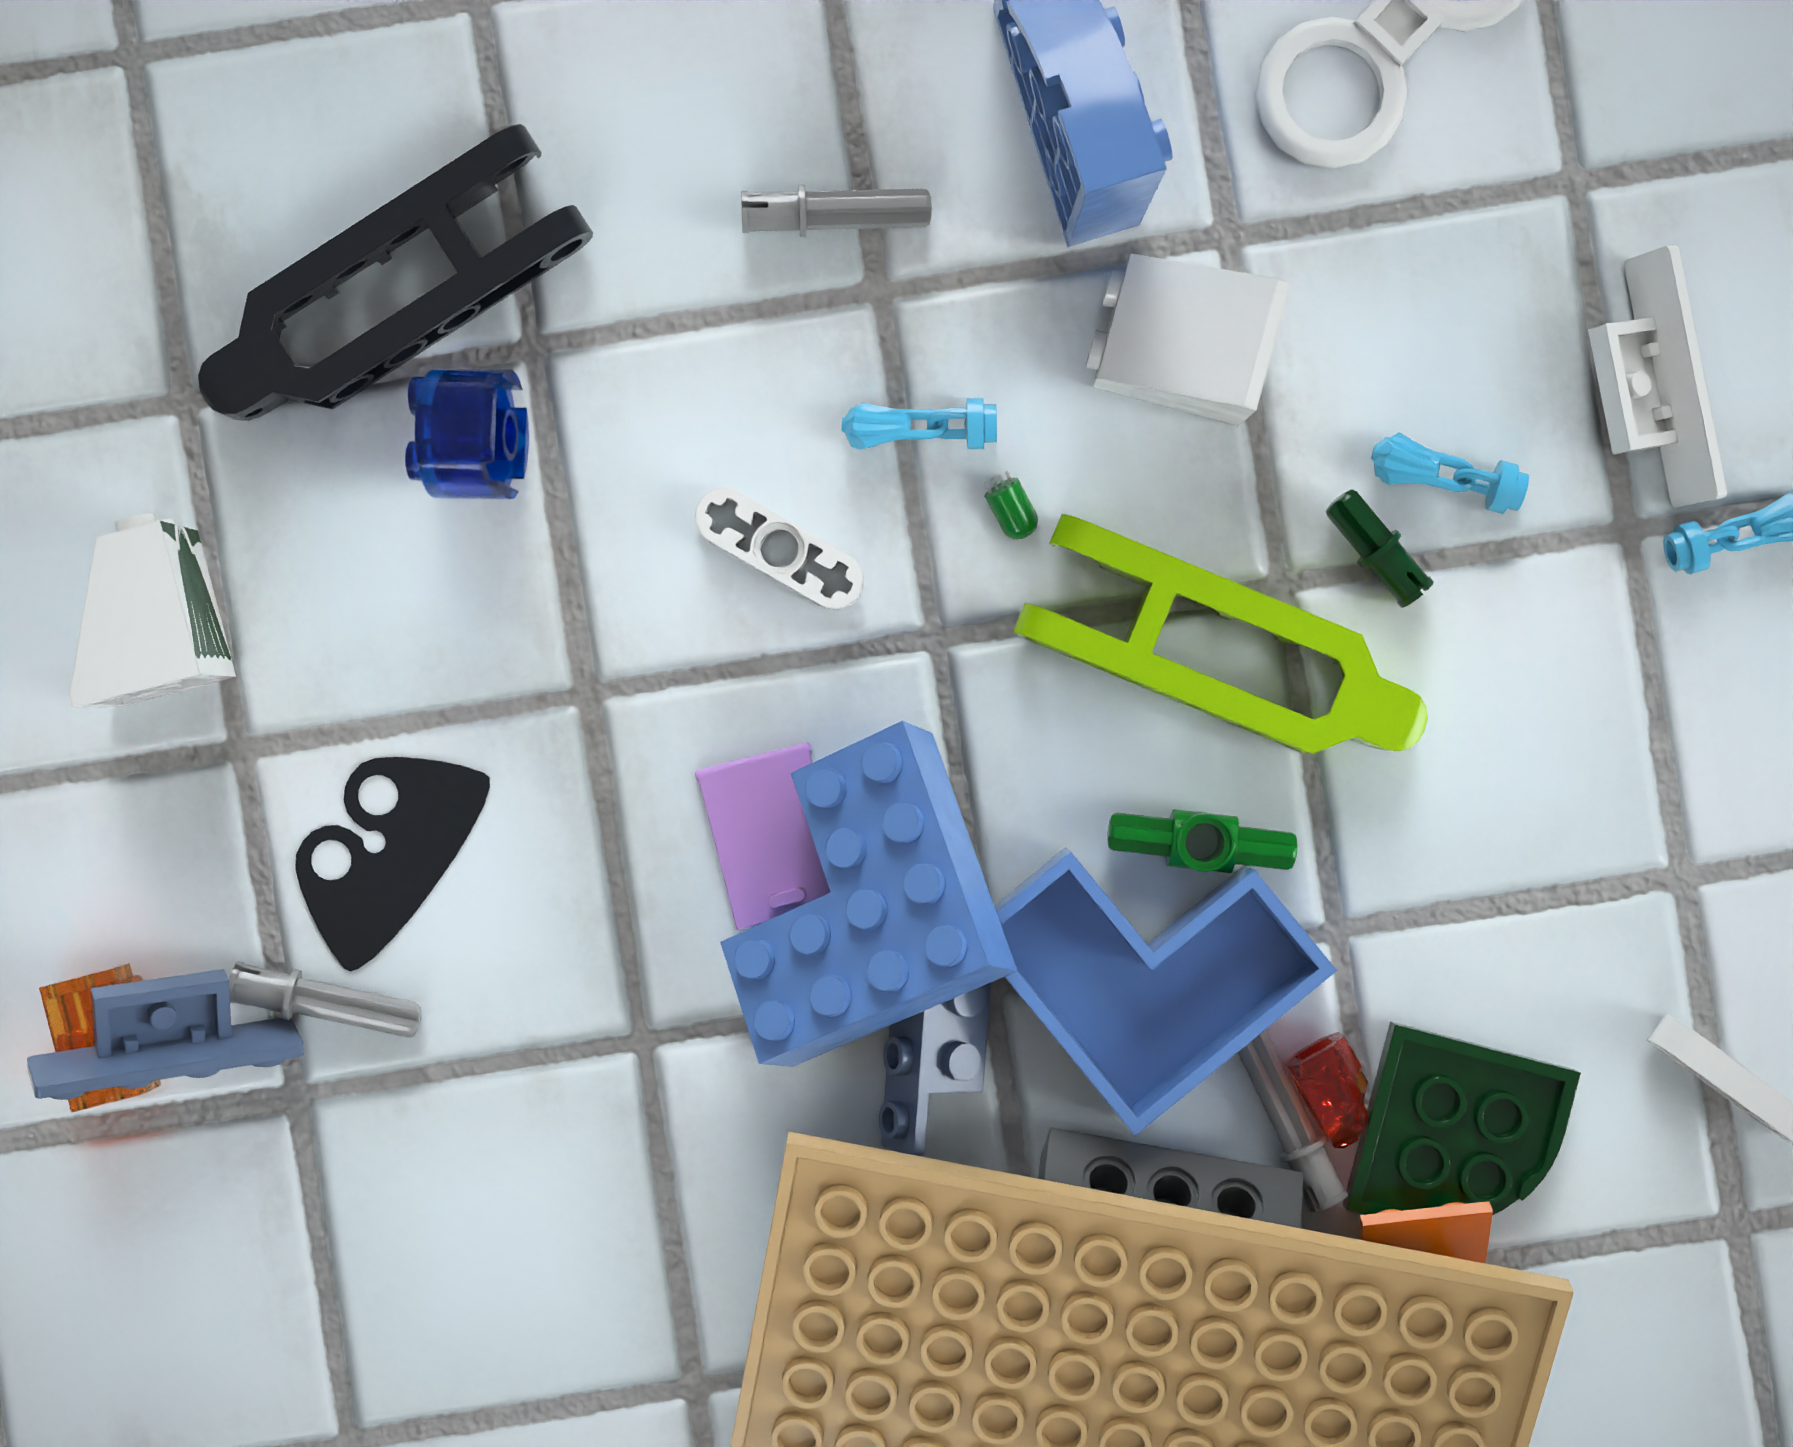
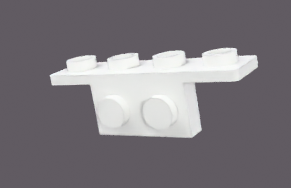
[1588,245,1727,508]

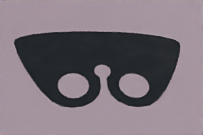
[295,757,490,971]

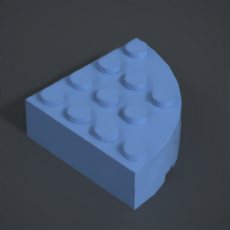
[993,0,1173,248]

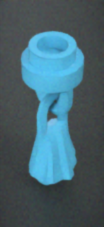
[841,398,997,450]
[1371,432,1529,514]
[1663,493,1793,574]

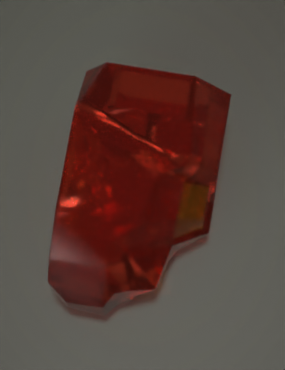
[1284,1032,1369,1148]

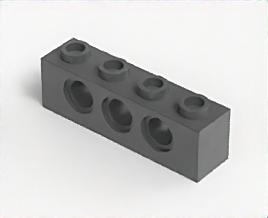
[1038,1127,1304,1228]

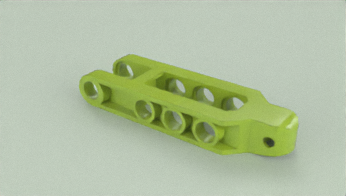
[1013,514,1428,754]

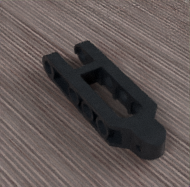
[198,124,593,421]

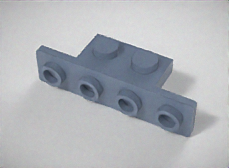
[27,969,304,1100]
[879,983,991,1156]

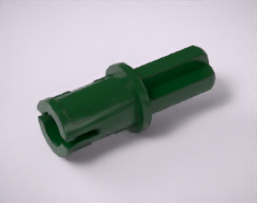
[1326,489,1434,608]

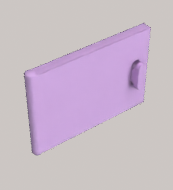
[695,742,830,930]

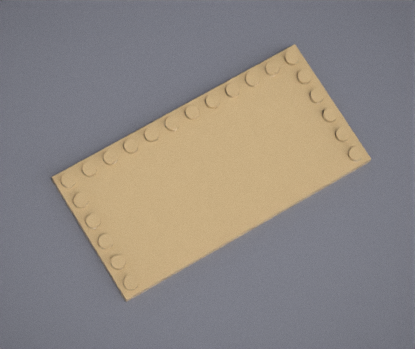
[730,1131,1574,1447]

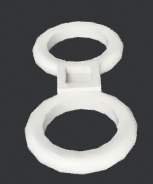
[1255,0,1523,169]

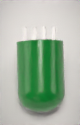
[984,470,1038,539]

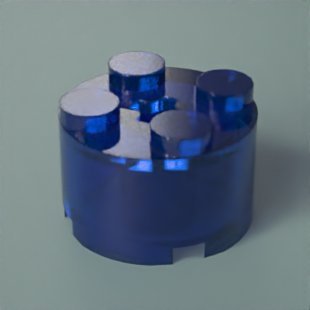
[405,369,529,499]

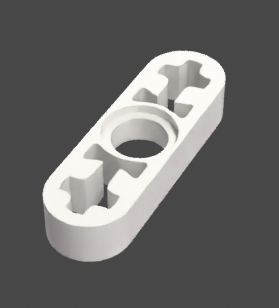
[695,487,863,610]
[1648,1014,1793,1145]

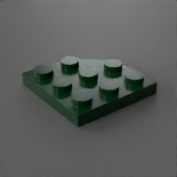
[1342,1021,1581,1215]

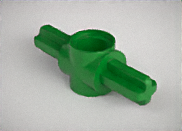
[1107,809,1298,873]

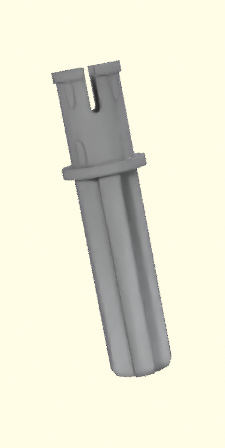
[741,185,932,237]
[229,962,422,1038]
[1238,1030,1348,1212]

